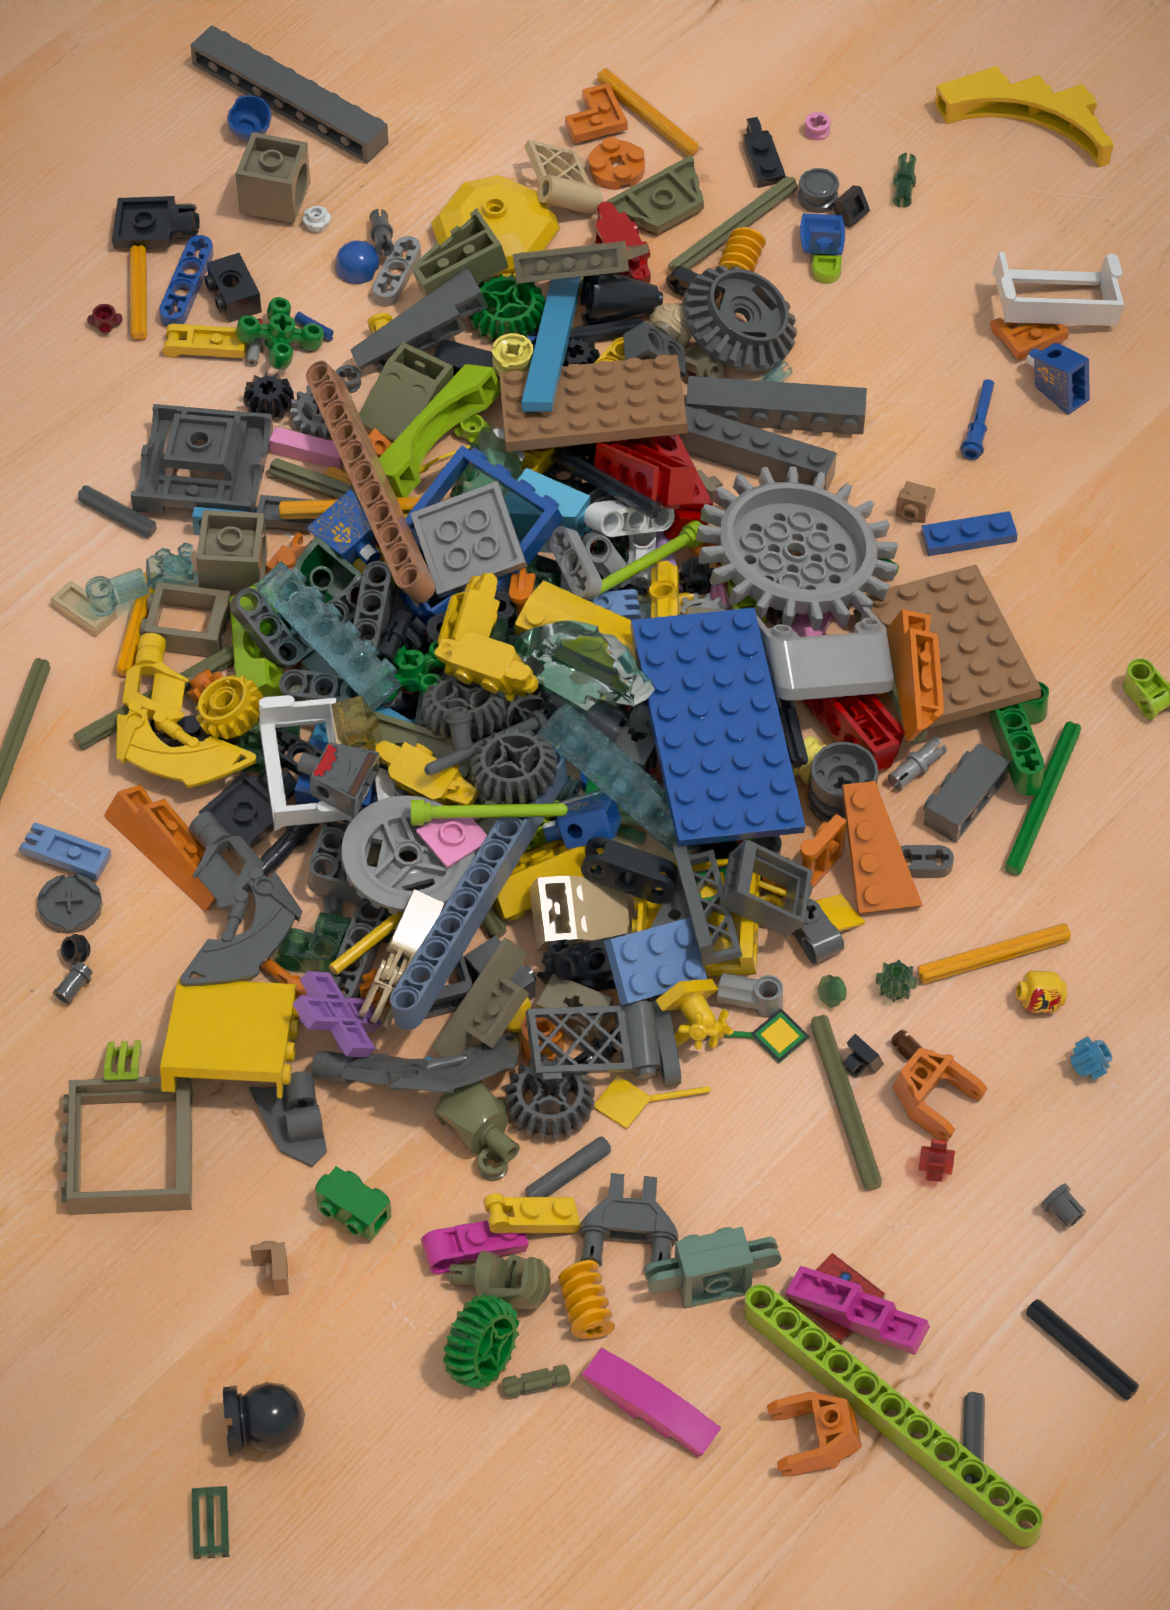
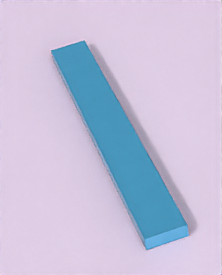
[521,276,583,412]

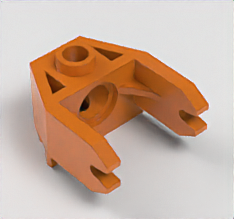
[893,1048,988,1142]
[767,1392,862,1476]

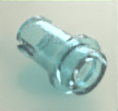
[759,360,793,382]

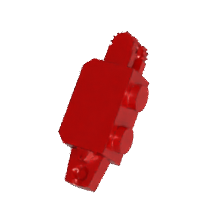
[595,201,651,283]

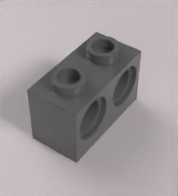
[623,321,687,378]

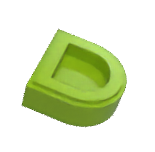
[812,254,842,284]

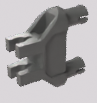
[579,1173,679,1267]

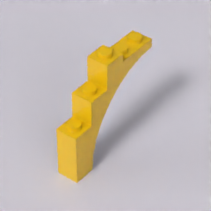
[935,66,1114,167]

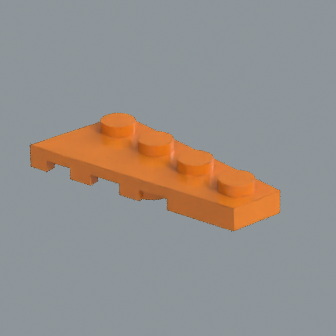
[841,781,923,913]

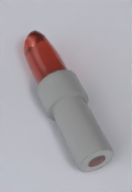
[246,318,263,367]

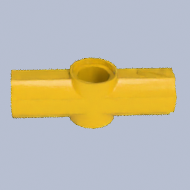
[649,561,681,618]

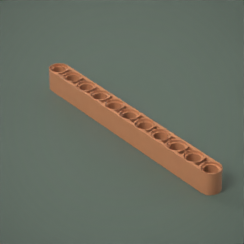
[306,360,435,603]

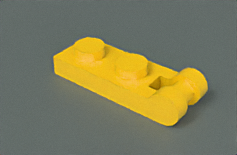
[162,324,247,358]
[483,1193,580,1233]

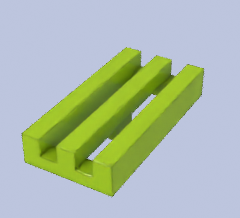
[104,1040,142,1081]

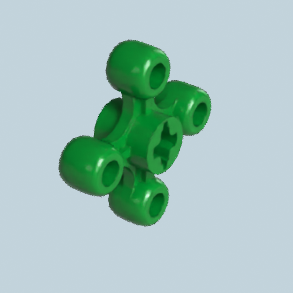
[236,297,324,370]
[371,640,446,703]

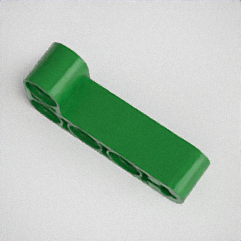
[989,681,1049,796]

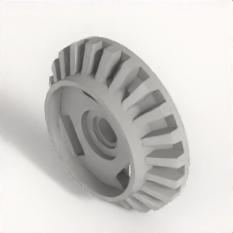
[341,796,475,915]

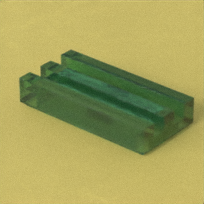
[192,1486,230,1560]

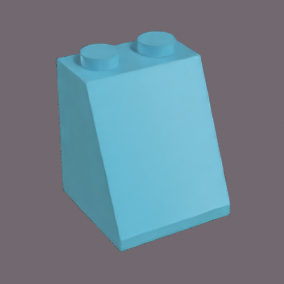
[504,468,592,553]

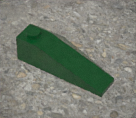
[268,536,363,661]

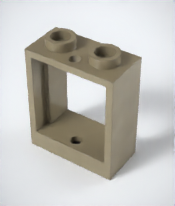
[140,582,231,657]

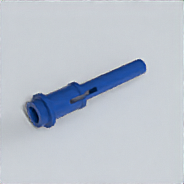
[960,379,995,460]

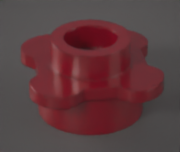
[87,304,123,334]

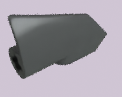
[249,1071,327,1167]

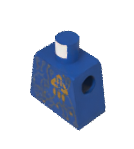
[1026,343,1090,415]
[307,489,381,565]
[543,791,622,849]

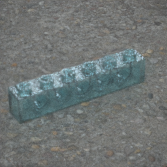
[254,561,401,711]
[538,703,699,855]

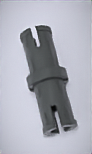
[369,209,394,256]

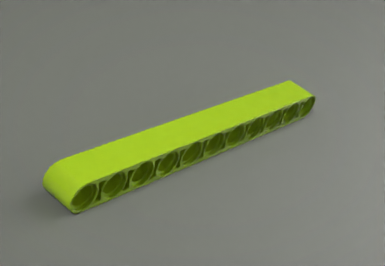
[745,1284,1043,1547]

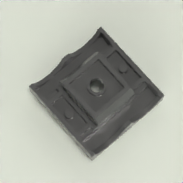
[130,404,273,514]

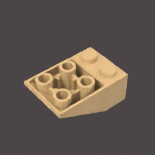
[529,876,631,951]

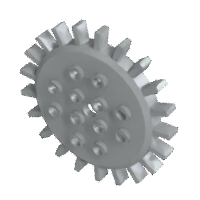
[695,466,898,631]

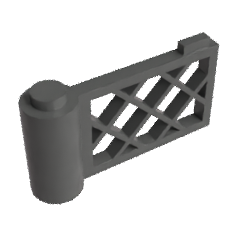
[525,1001,662,1081]

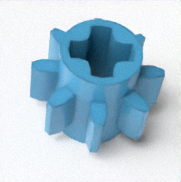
[1070,1036,1112,1080]

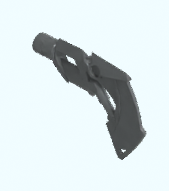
[180,812,303,987]
[312,1032,520,1093]

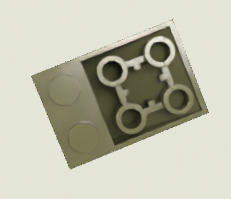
[359,342,453,442]

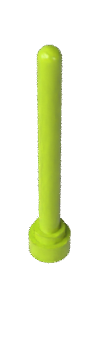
[598,520,704,596]
[411,799,568,826]

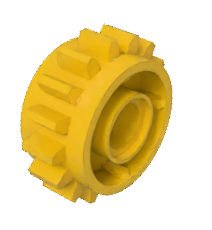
[196,675,263,739]

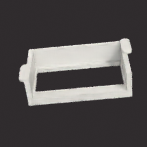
[992,252,1124,326]
[259,695,352,832]

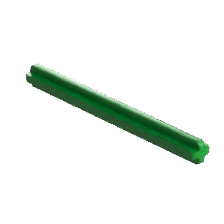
[1005,721,1081,875]

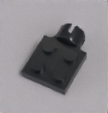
[112,196,200,249]
[199,764,297,849]

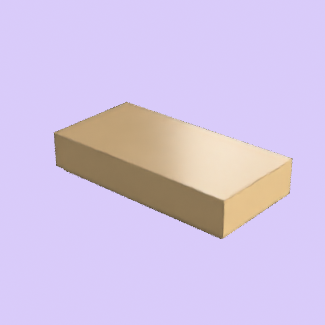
[50,581,117,637]

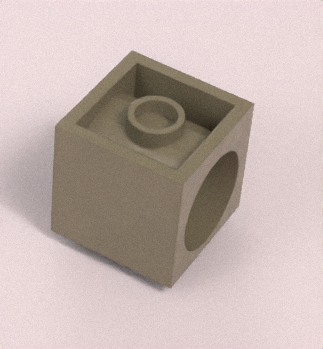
[235,132,311,223]
[196,510,268,597]

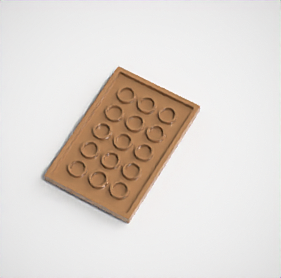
[499,355,688,452]
[865,564,1041,728]

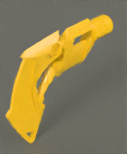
[116,633,257,788]

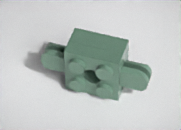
[643,1227,782,1309]

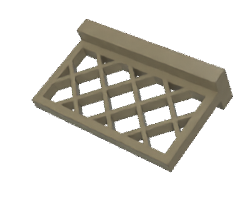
[513,241,649,283]

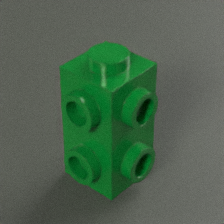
[315,1166,392,1241]

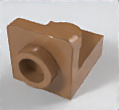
[896,481,935,523]
[250,1241,289,1296]

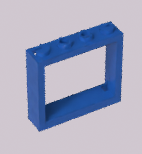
[406,445,563,593]

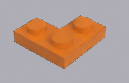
[565,83,628,144]

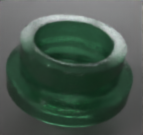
[817,975,847,1008]

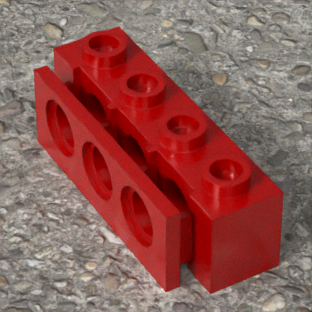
[631,434,714,539]
[594,439,696,509]
[802,694,905,773]

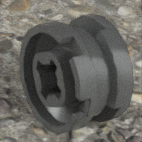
[798,168,839,213]

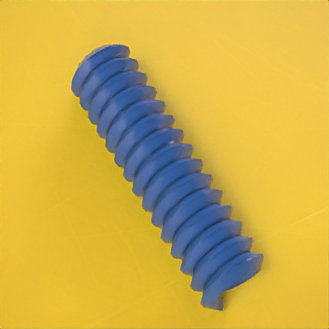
[294,311,334,341]

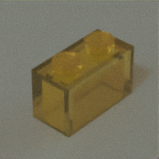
[331,696,382,751]

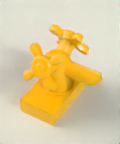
[656,979,733,1050]

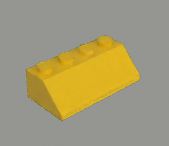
[515,580,639,686]
[493,839,604,920]

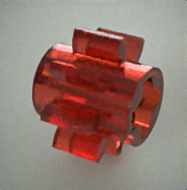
[918,1138,955,1182]

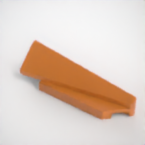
[887,609,944,742]
[105,784,216,911]

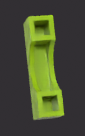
[229,582,285,698]

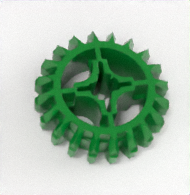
[468,272,546,342]
[443,1294,519,1389]

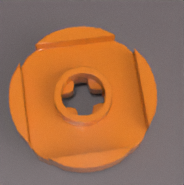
[588,137,645,190]

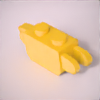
[437,572,500,677]
[434,631,539,695]
[376,740,479,806]

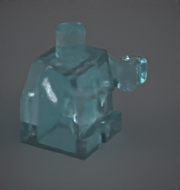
[146,543,199,589]

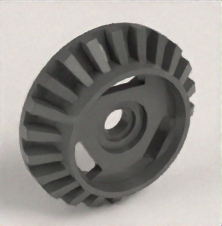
[682,266,797,372]

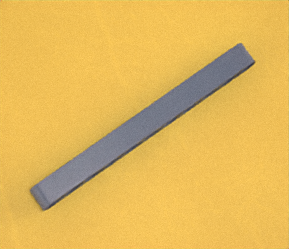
[390,746,568,1030]

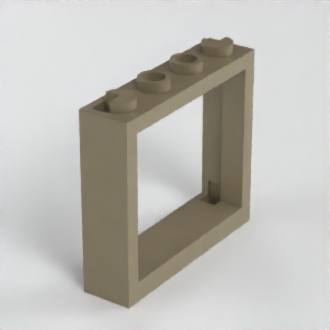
[61,1076,193,1215]

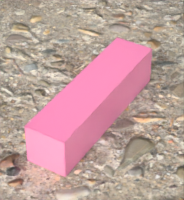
[269,427,343,469]

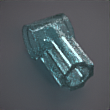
[85,568,150,617]

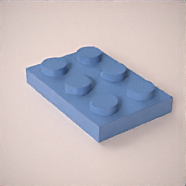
[604,917,707,1005]

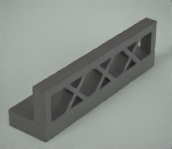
[672,844,742,966]

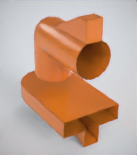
[509,568,536,616]

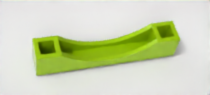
[379,364,501,497]

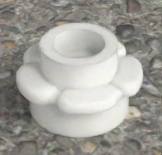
[303,206,331,233]

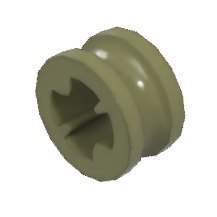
[478,1147,508,1181]

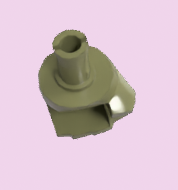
[434,1080,520,1162]
[448,1250,551,1310]

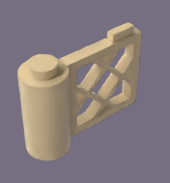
[524,140,603,215]

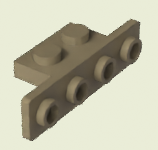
[433,938,529,1057]

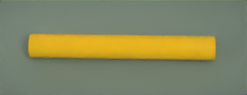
[329,911,403,975]

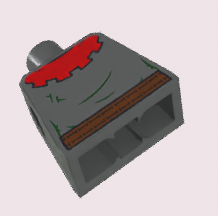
[297,742,379,818]

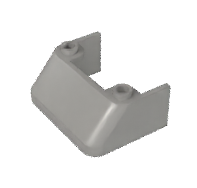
[756,607,894,700]

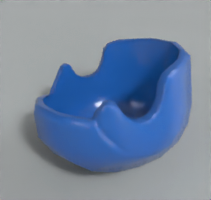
[227,95,272,141]
[335,240,380,284]

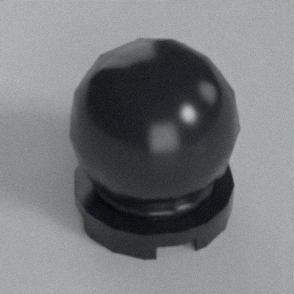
[223,1382,305,1457]

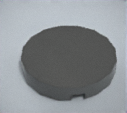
[37,874,103,934]

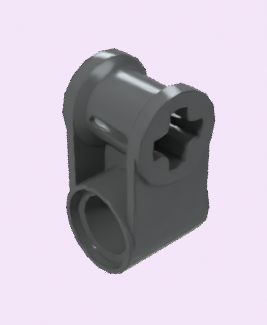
[792,899,845,964]

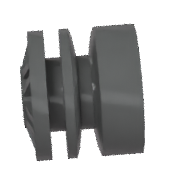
[808,742,878,827]

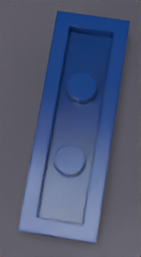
[921,511,1018,556]

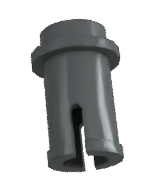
[445,707,473,750]
[53,961,93,1005]

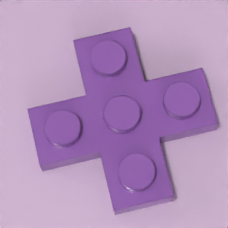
[293,971,382,1057]

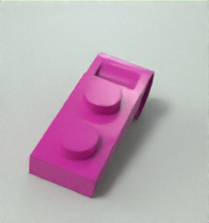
[421,1221,529,1274]

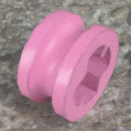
[805,112,831,140]

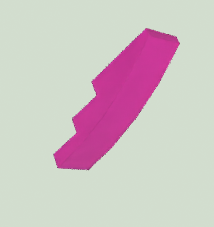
[785,1266,930,1355]
[580,1347,721,1457]

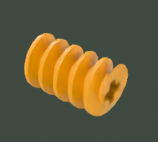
[716,227,766,272]
[558,1260,615,1340]

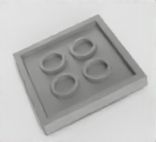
[410,481,527,599]

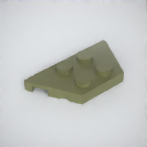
[607,155,704,234]

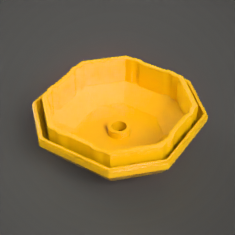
[431,175,560,277]

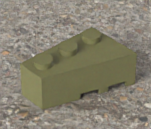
[411,208,509,297]

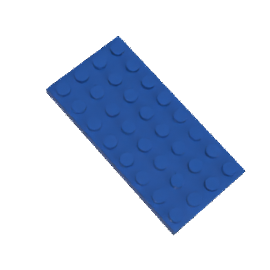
[630,608,806,847]

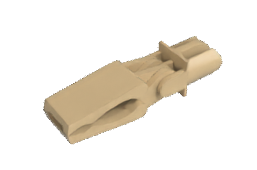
[358,889,444,1029]

